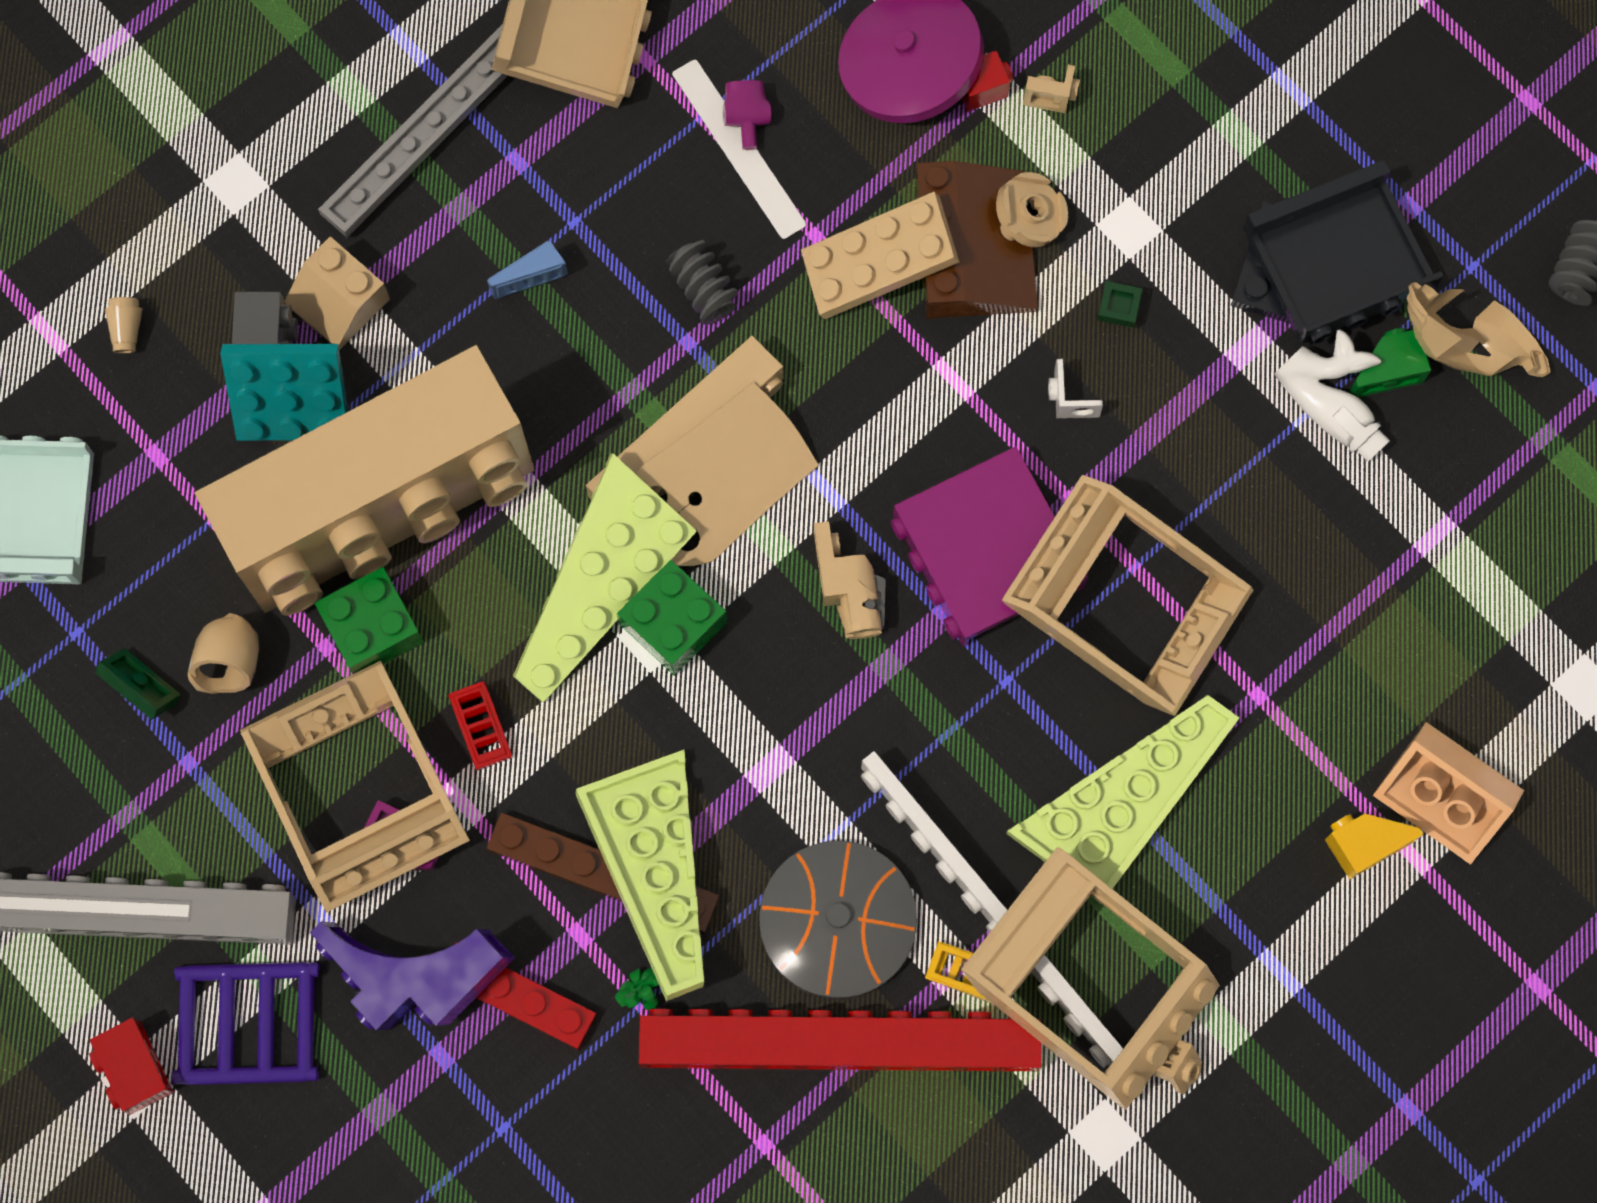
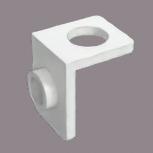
[1048,359,1103,418]

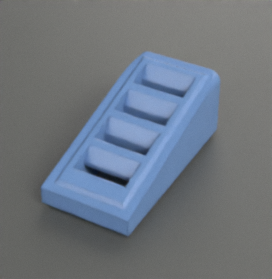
[487,241,568,299]

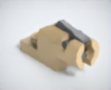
[814,521,886,639]

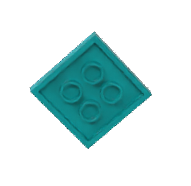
[220,344,348,441]

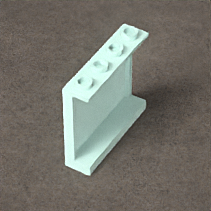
[0,435,94,584]

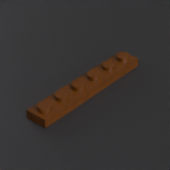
[486,813,720,934]

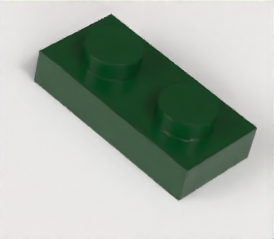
[95,648,181,720]

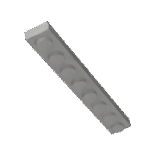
[318,24,508,237]

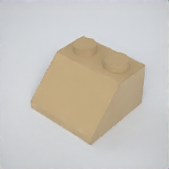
[285,237,390,350]

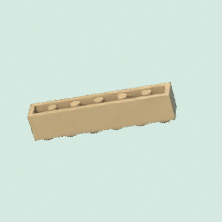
[586,336,784,500]

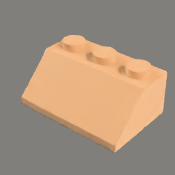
[1373,722,1524,864]

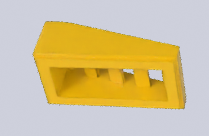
[925,941,992,1004]

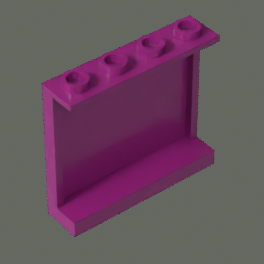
[890,446,1088,647]

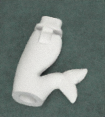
[1274,330,1390,462]

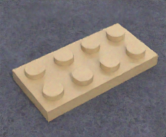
[801,192,959,319]

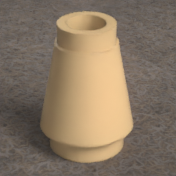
[105,297,143,354]

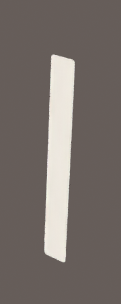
[672,60,806,239]

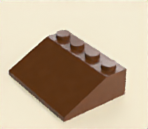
[915,161,1038,319]

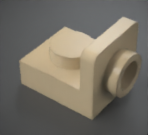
[1023,64,1080,114]
[1153,1039,1202,1095]

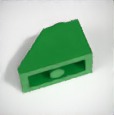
[1349,328,1431,398]

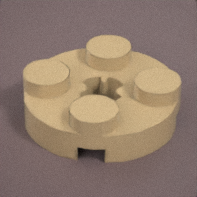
[996,172,1068,247]

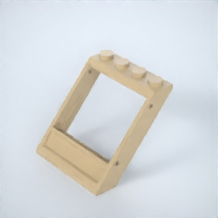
[1002,475,1253,716]
[240,661,470,913]
[961,847,1220,1110]

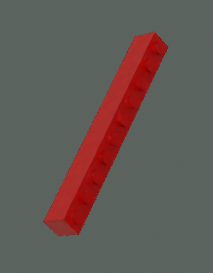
[639,1009,1042,1072]

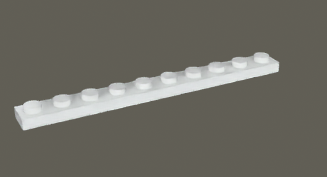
[861,751,1123,1068]

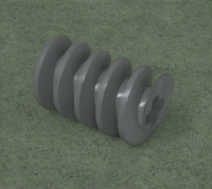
[1548,220,1597,306]
[665,240,738,325]

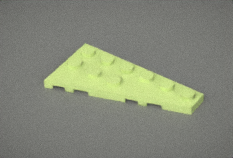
[513,453,697,703]
[1006,695,1239,904]
[576,750,704,1001]

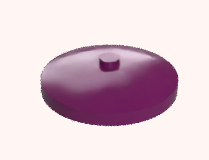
[838,0,984,123]

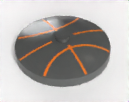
[759,841,917,1000]

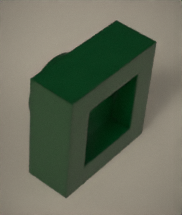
[1097,281,1143,328]

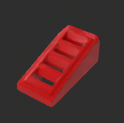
[448,681,513,771]

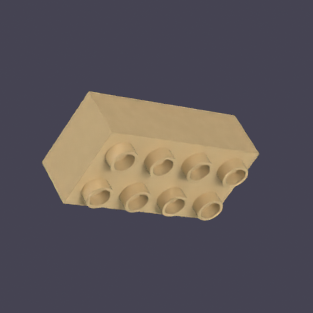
[194,345,535,616]

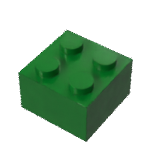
[617,560,727,676]
[314,567,424,674]

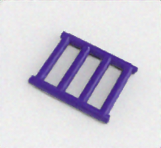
[171,962,321,1085]

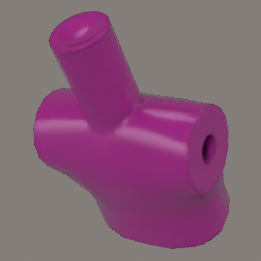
[723,80,771,150]

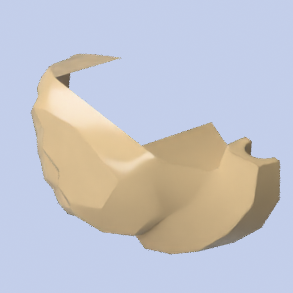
[1406,282,1550,377]

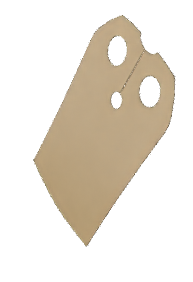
[636,382,819,566]

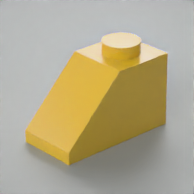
[1325,813,1424,880]

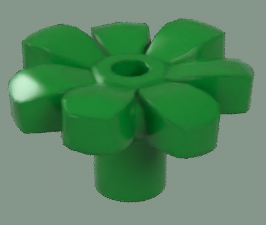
[615,968,659,1010]

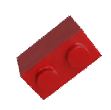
[89,1017,174,1115]

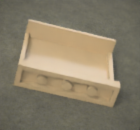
[491,0,652,108]

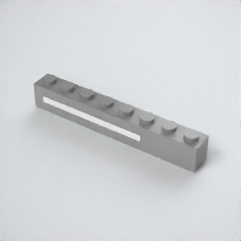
[0,872,296,945]

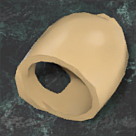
[188,613,259,694]

